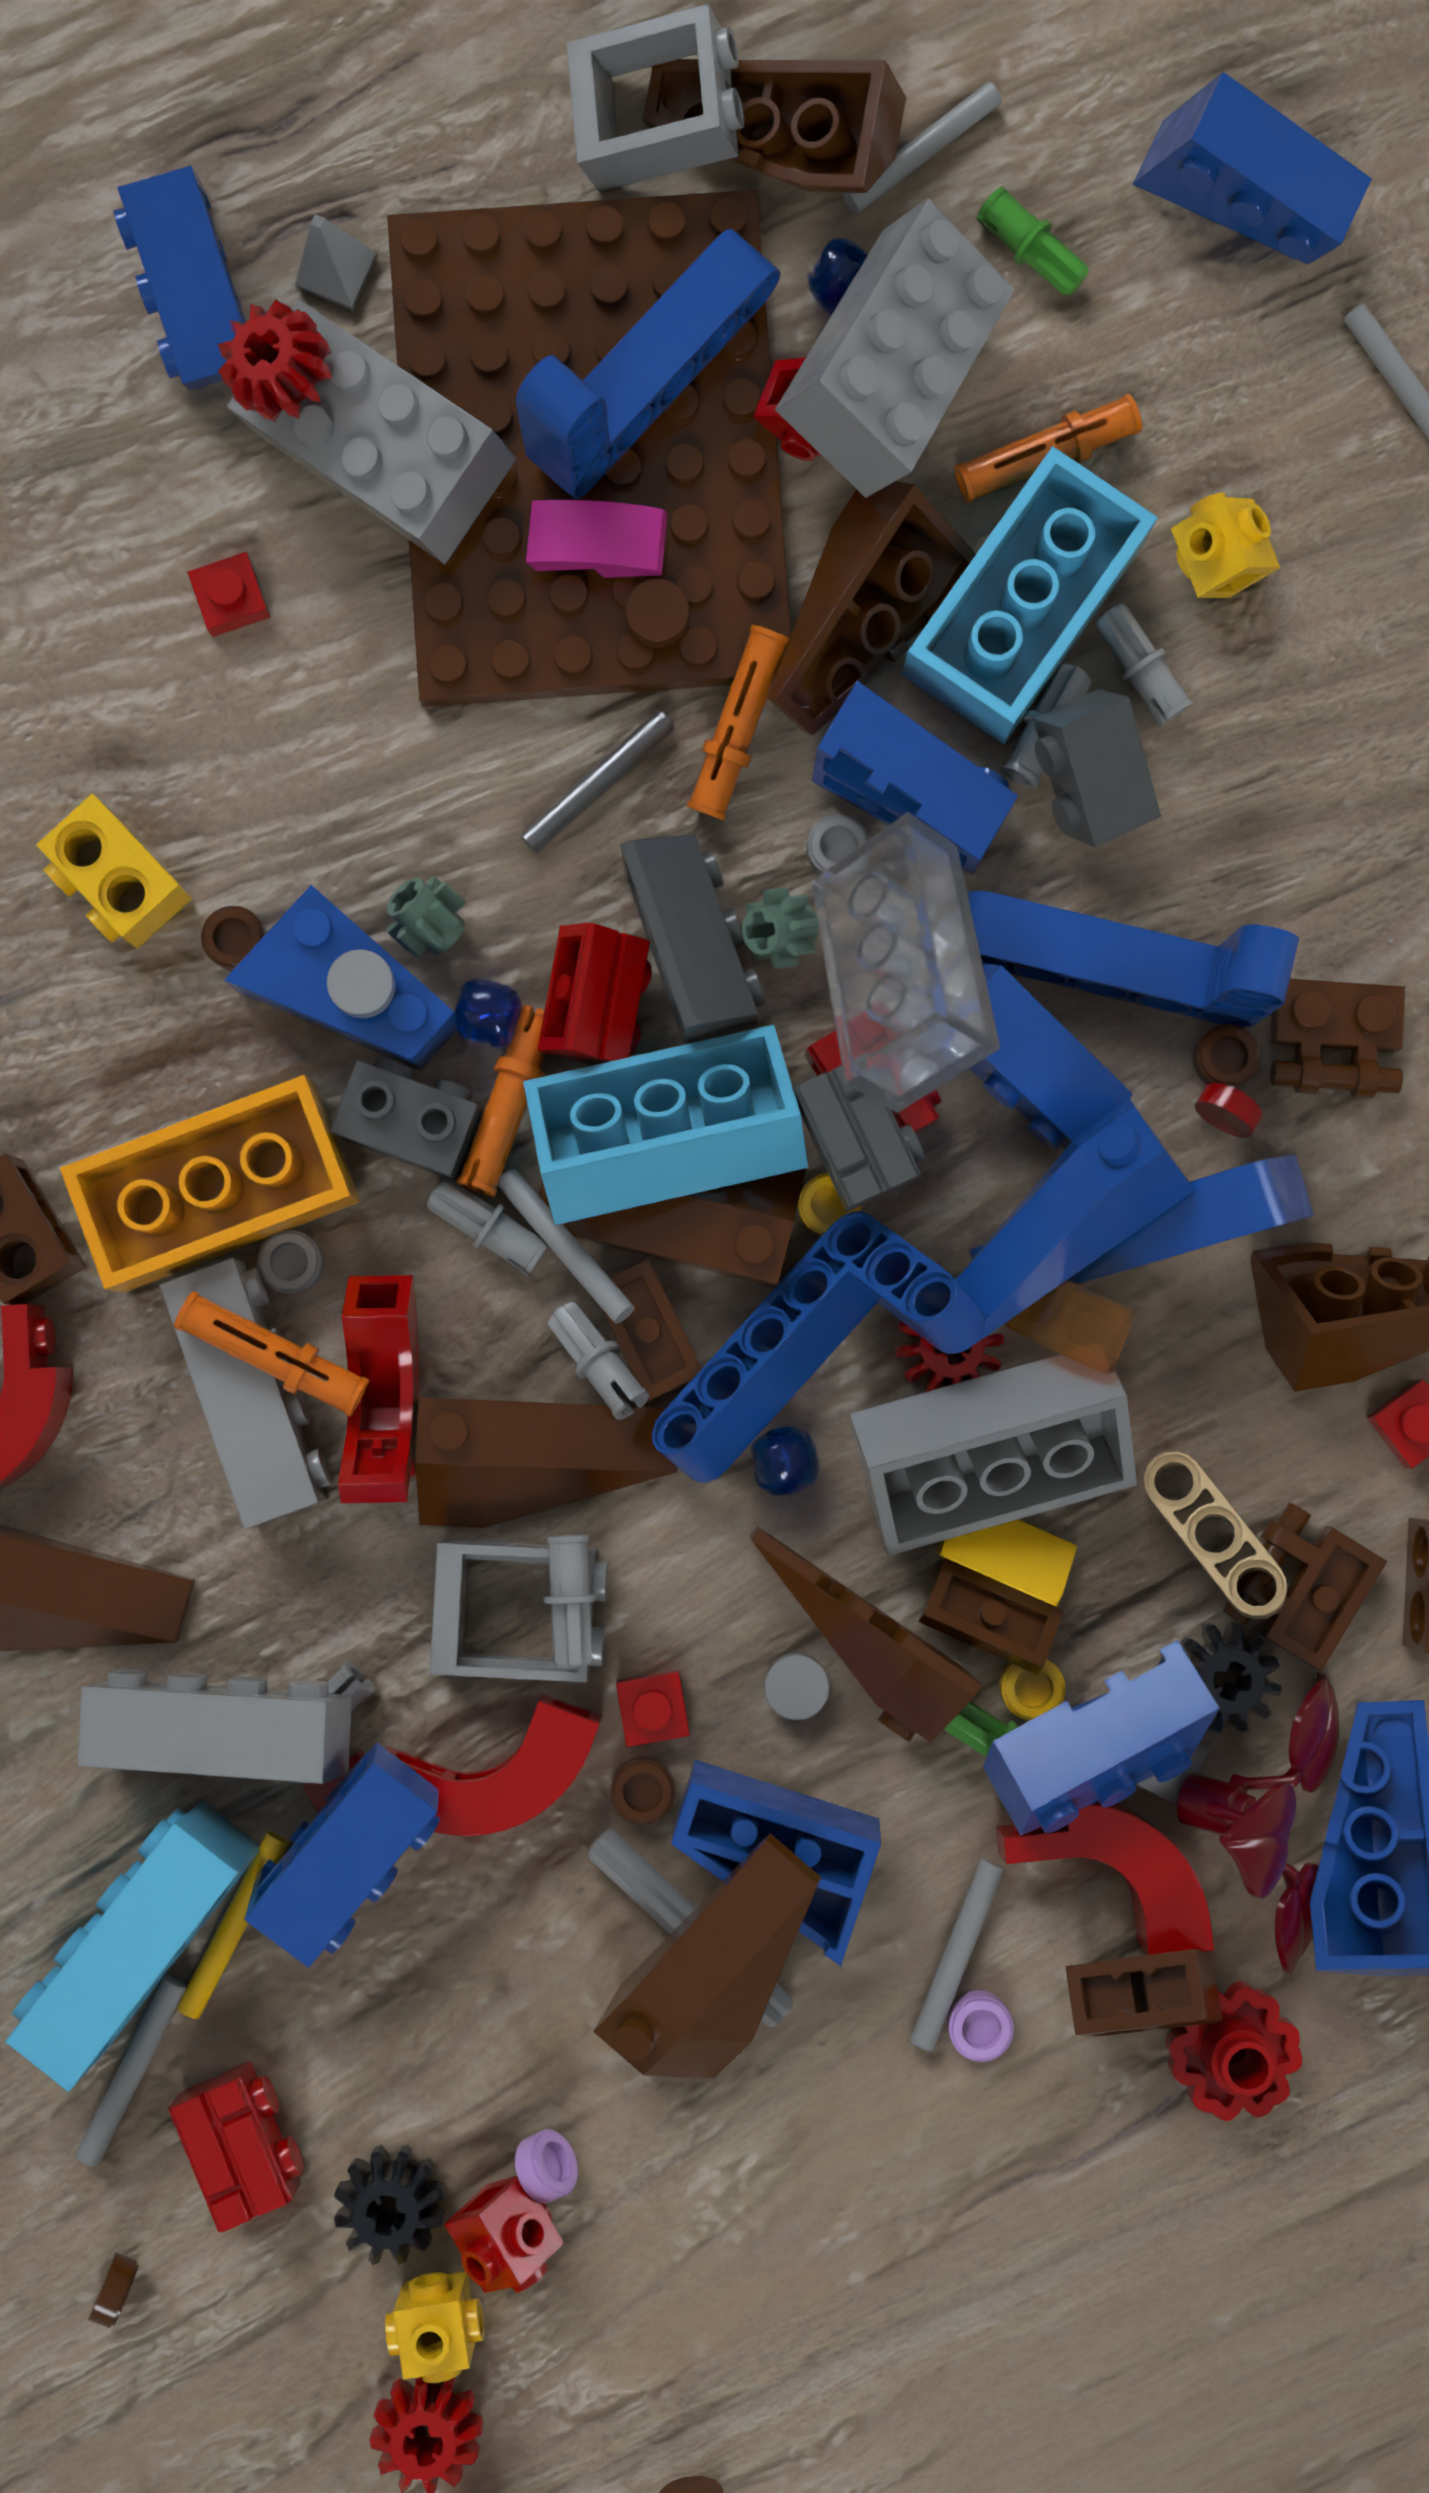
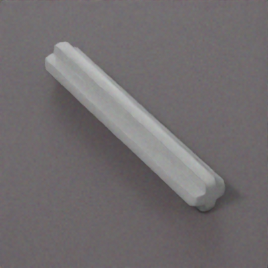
[588,1829,793,2028]

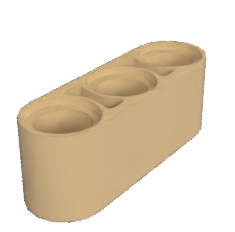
[1144,1451,1287,1619]

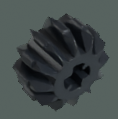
[1180,1622,1282,1734]
[334,2144,446,2266]

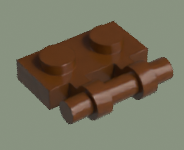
[1270,979,1406,1098]
[1223,1502,1387,1671]

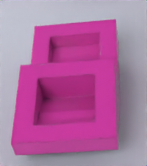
[526,500,668,578]

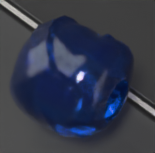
[807,238,868,316]
[455,979,522,1048]
[751,1426,819,1496]

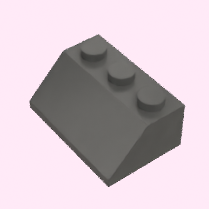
[620,834,765,1045]

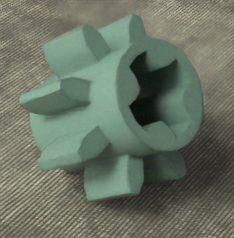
[386,876,465,957]
[741,887,821,969]

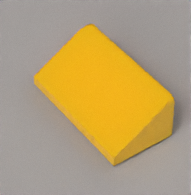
[935,1519,1078,1607]

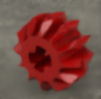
[217,299,332,422]
[894,1321,1005,1393]
[369,2377,484,2493]

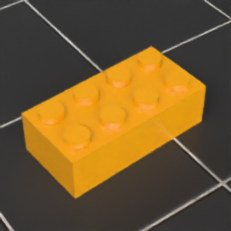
[60,1075,361,1293]

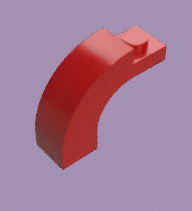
[338,1275,419,1503]
[0,1304,73,1490]
[385,1693,602,1836]
[996,1801,1214,1955]

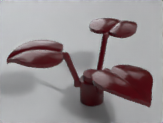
[1177,1672,1340,1974]

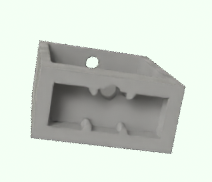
[566,4,744,192]
[430,1539,608,1682]

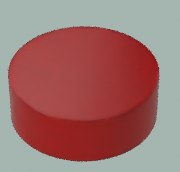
[1195,1083,1262,1138]

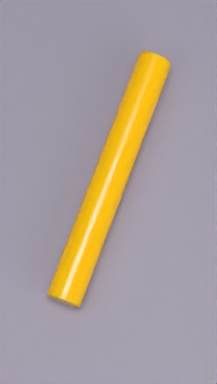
[177,1831,290,2019]

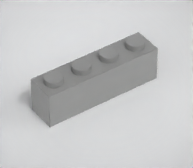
[159,1258,332,1529]
[78,1669,352,1784]

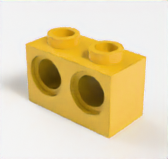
[36,793,193,949]

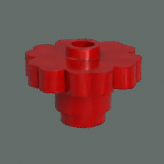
[1165,1981,1303,2121]

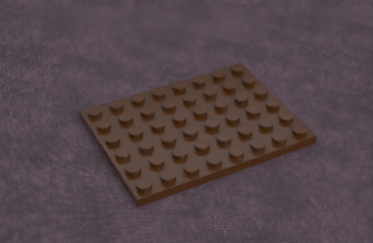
[387,189,791,707]

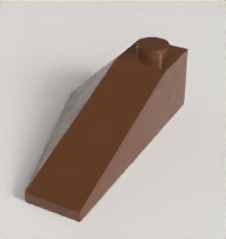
[643,59,906,193]
[768,481,976,736]
[539,1168,806,1288]
[1250,1242,1429,1392]
[415,1397,678,1528]
[0,1525,195,1651]
[750,1526,982,1743]
[593,1833,821,2078]

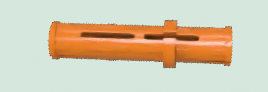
[953,393,1142,504]
[686,624,790,820]
[456,1005,546,1197]
[174,1291,369,1417]

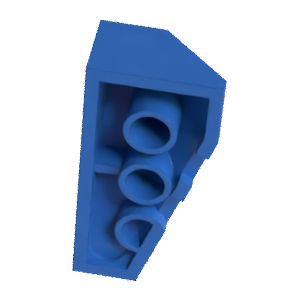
[955,1099,1195,1343]
[1310,1700,1429,1976]

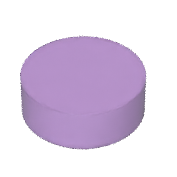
[947,1990,1014,2062]
[515,2129,578,2203]

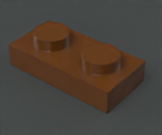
[601,1259,702,1402]
[918,1558,1064,1675]

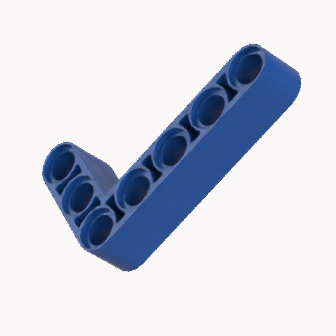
[516,229,781,500]
[952,891,1299,1027]
[969,1154,1314,1293]
[652,1211,985,1483]

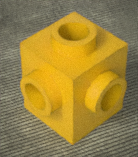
[1171,492,1280,598]
[385,2271,484,2383]

